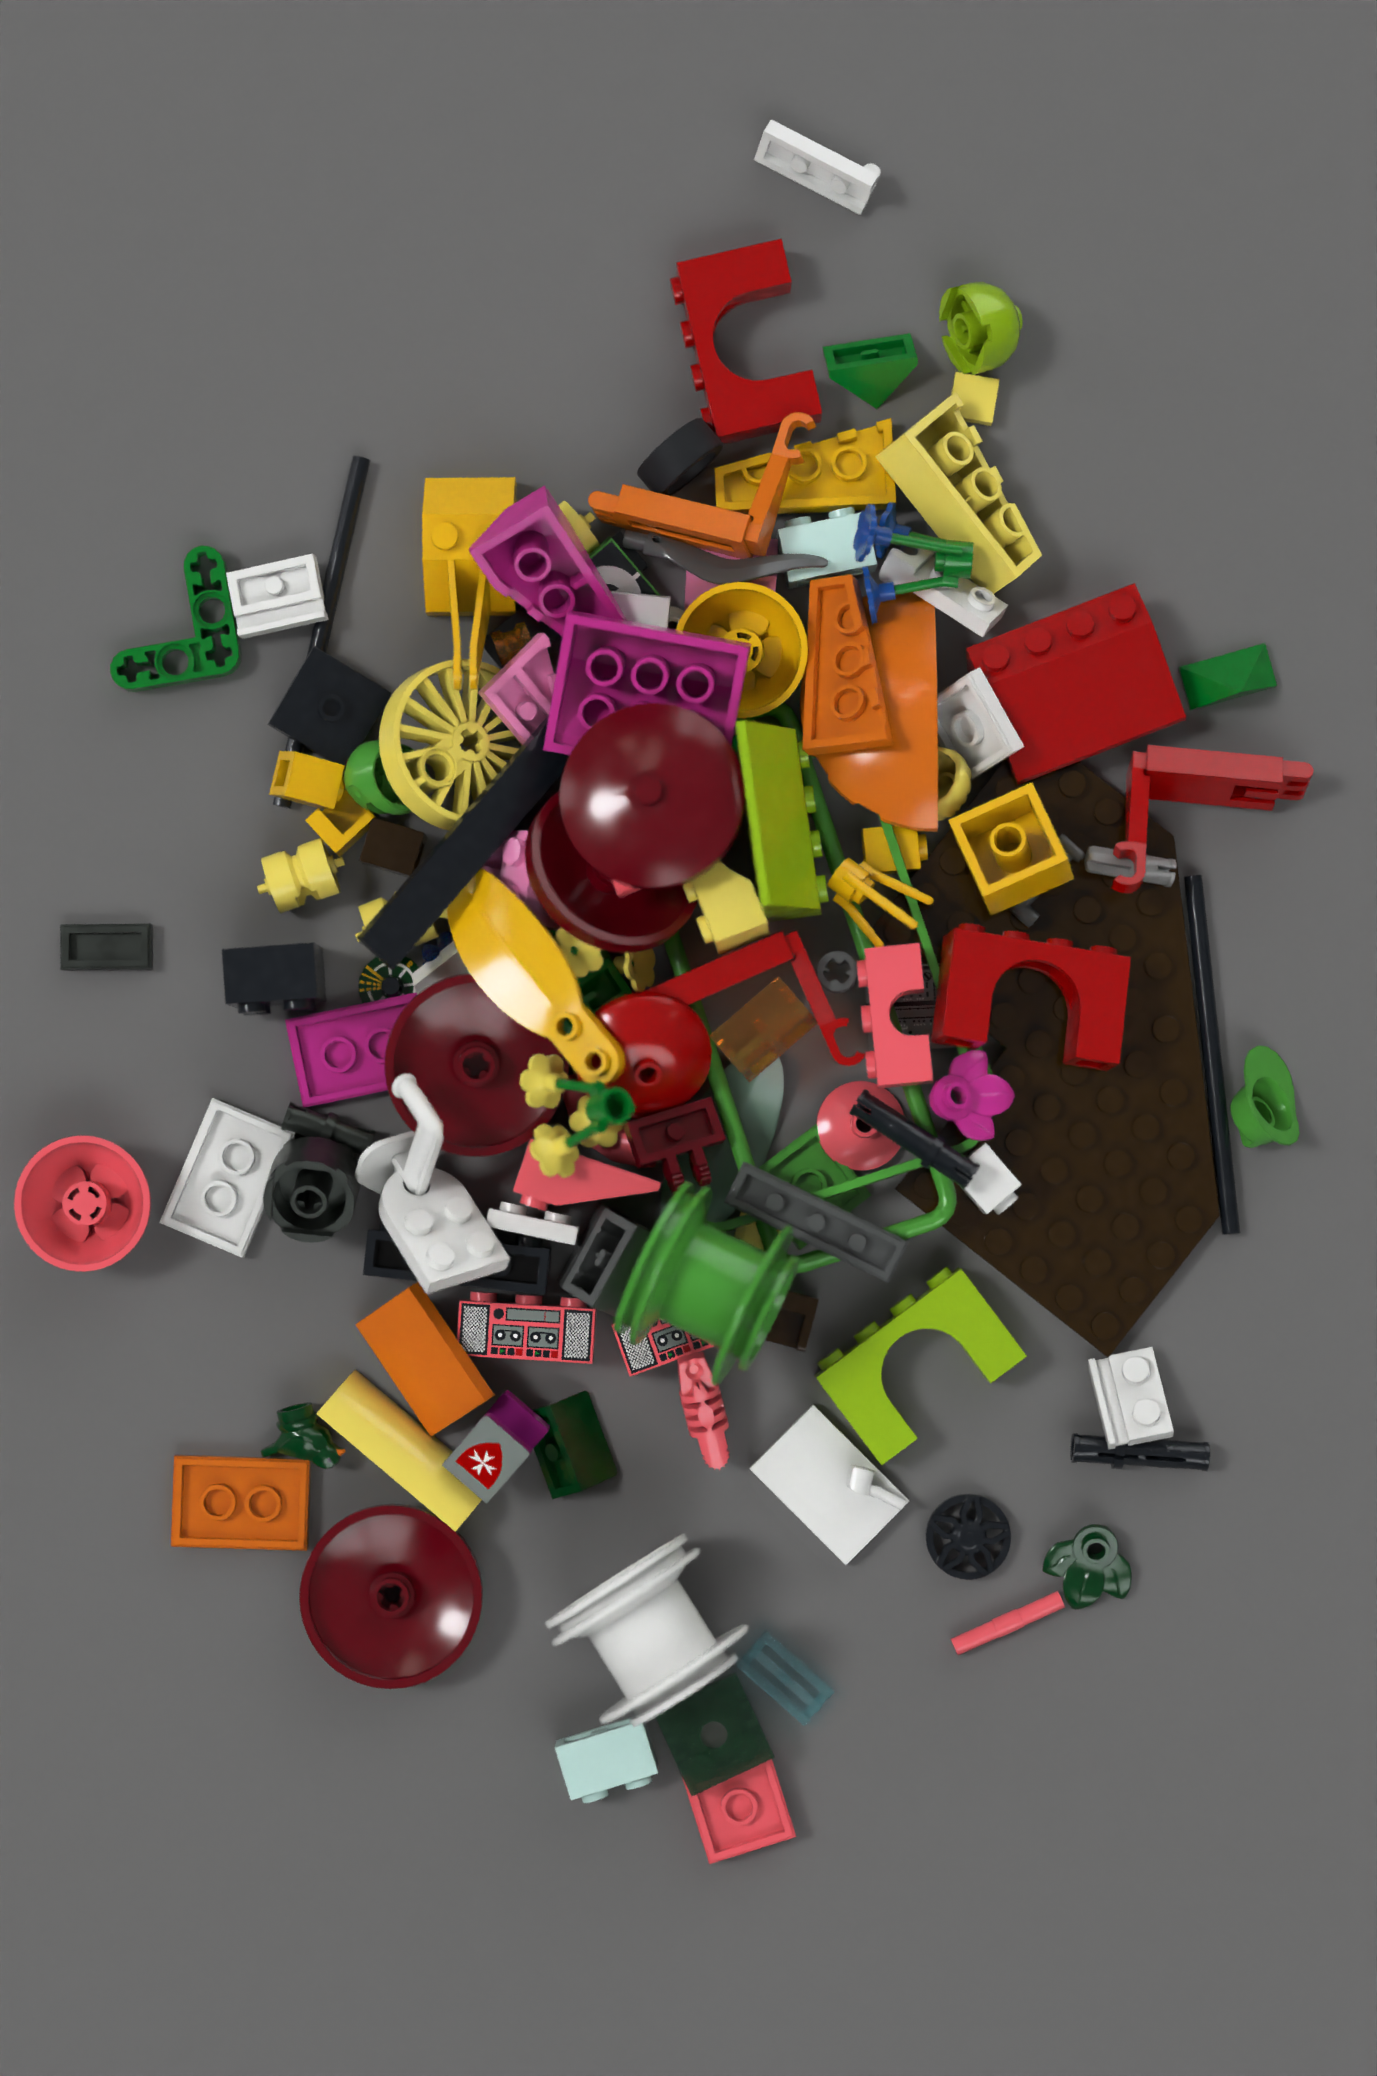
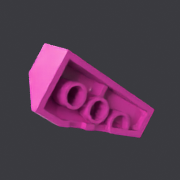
[469,485,627,637]

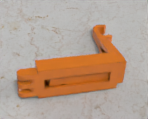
[588,412,816,559]

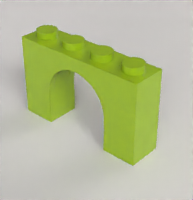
[814,1266,1027,1466]

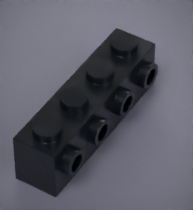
[363,1221,552,1295]

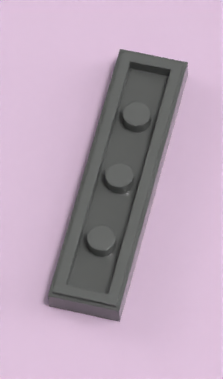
[724,1161,909,1283]

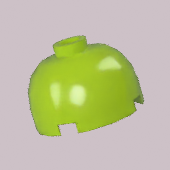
[939,282,1023,375]

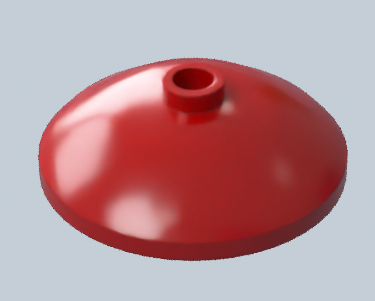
[576,992,712,1119]

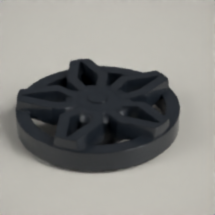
[926,1494,1011,1580]

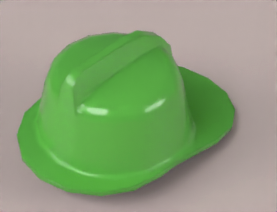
[1230,1045,1300,1148]

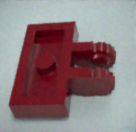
[623,1097,726,1195]

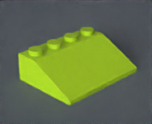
[736,720,829,922]

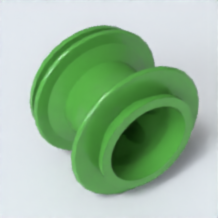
[614,1181,800,1386]

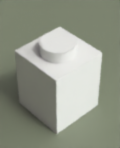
[959,1143,1022,1215]

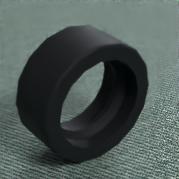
[637,418,723,496]

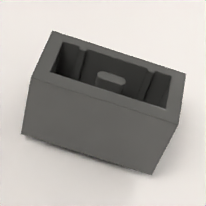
[557,1201,652,1317]

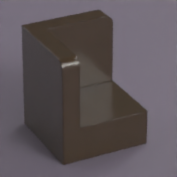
[359,818,427,877]
[766,1291,819,1352]

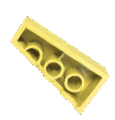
[875,391,1042,594]

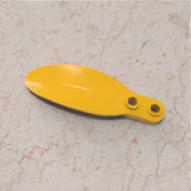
[447,868,625,1084]

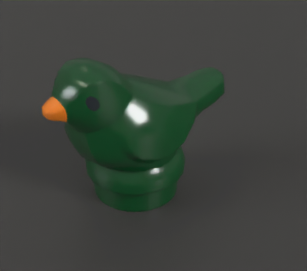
[261,1402,346,1469]

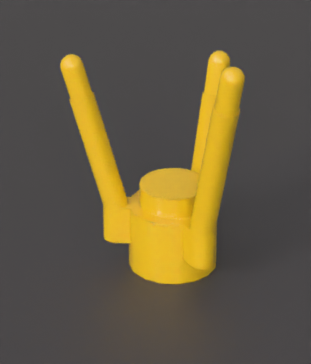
[827,857,934,947]

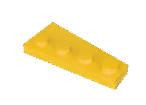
[714,418,896,515]

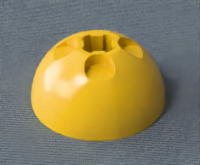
[676,582,808,718]

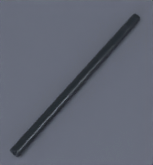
[273,456,370,809]
[1184,875,1240,1234]

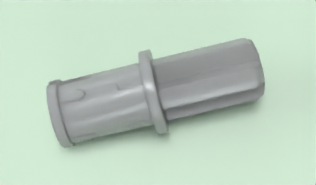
[1084,846,1177,887]

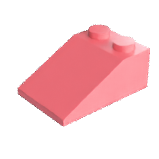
[513,1139,661,1211]

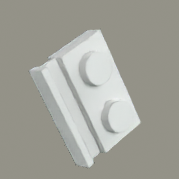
[226,553,329,639]
[486,1201,580,1245]
[1088,1347,1174,1450]

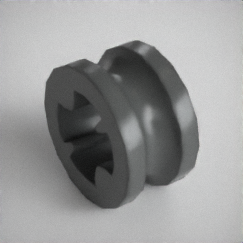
[817,951,858,994]

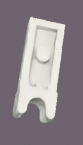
[879,545,1008,638]

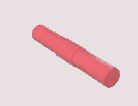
[951,1591,1065,1656]

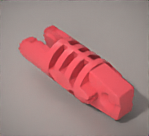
[677,1352,730,1470]

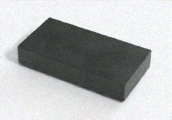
[60,924,153,970]

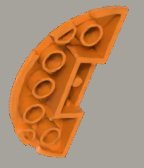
[800,592,938,832]

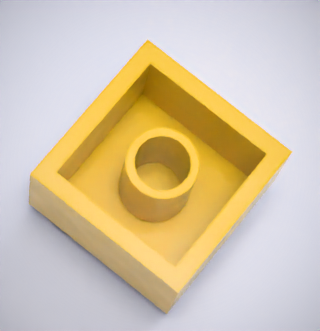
[948,783,1074,916]

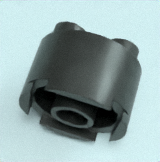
[263,1137,361,1243]

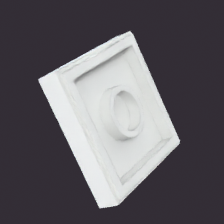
[937,667,1024,781]

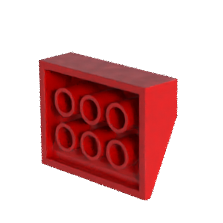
[966,583,1186,785]

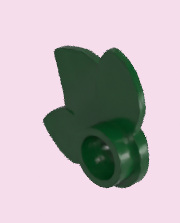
[1042,1524,1132,1609]

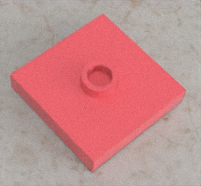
[682,1747,796,1864]

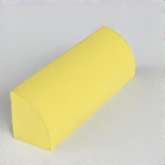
[316,1369,482,1532]

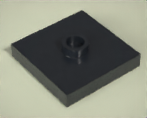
[267,646,392,771]

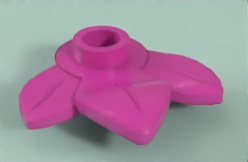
[929,1050,1015,1141]

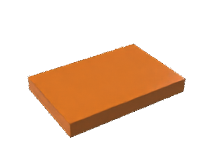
[355,1282,494,1437]
[171,1455,311,1551]

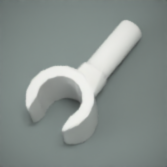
[846,1465,906,1510]

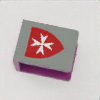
[442,1390,550,1504]

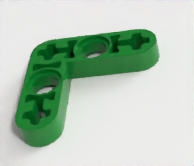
[110,546,242,692]

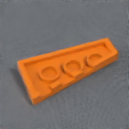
[802,574,894,756]

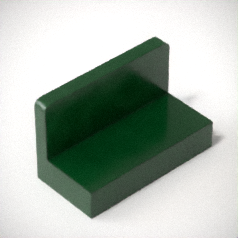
[532,1391,617,1499]

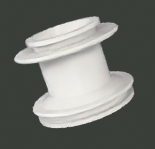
[544,1533,749,1727]

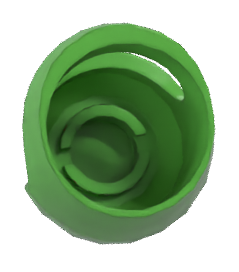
[344,740,430,815]

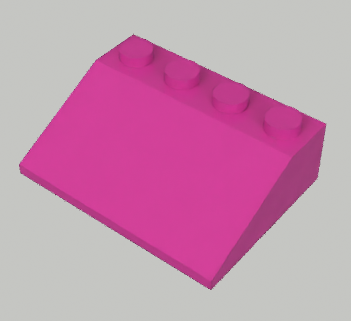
[543,610,751,755]

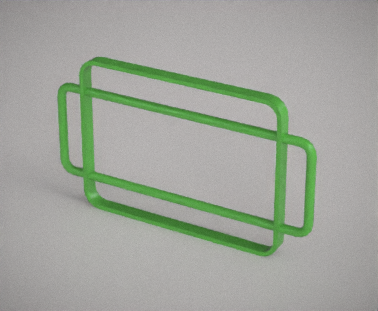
[600,702,979,1274]

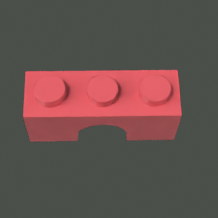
[857,943,933,1089]

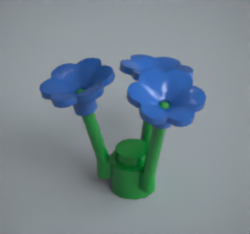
[853,502,974,624]

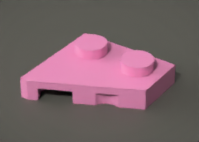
[477,633,556,745]

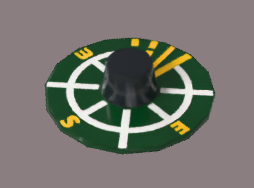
[358,957,419,1003]

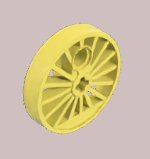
[379,659,522,831]

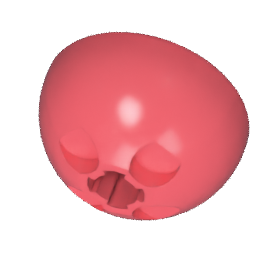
[14,1136,151,1272]

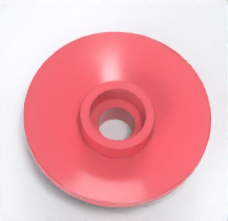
[816,1081,904,1171]

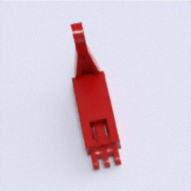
[1111,745,1314,893]
[640,930,865,1066]

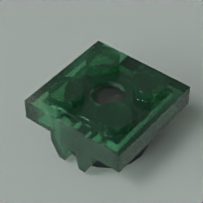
[655,1672,775,1796]

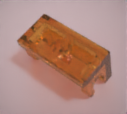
[709,976,818,1083]

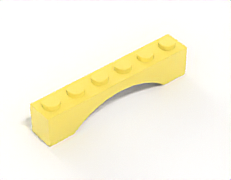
[682,861,770,955]

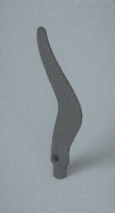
[623,530,828,585]

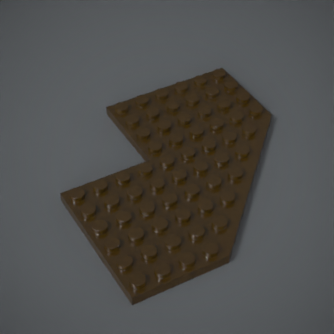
[872,759,1220,1357]

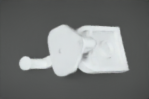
[354,1073,510,1294]

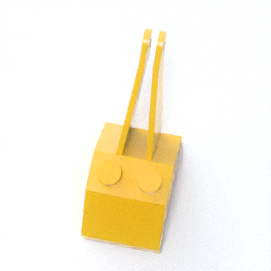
[422,477,517,690]

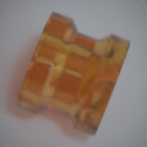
[490,621,531,668]

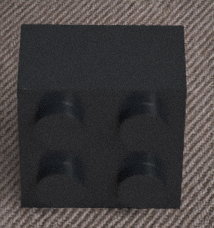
[222,942,326,1016]

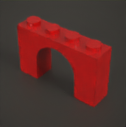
[670,238,822,445]
[931,923,1131,1071]

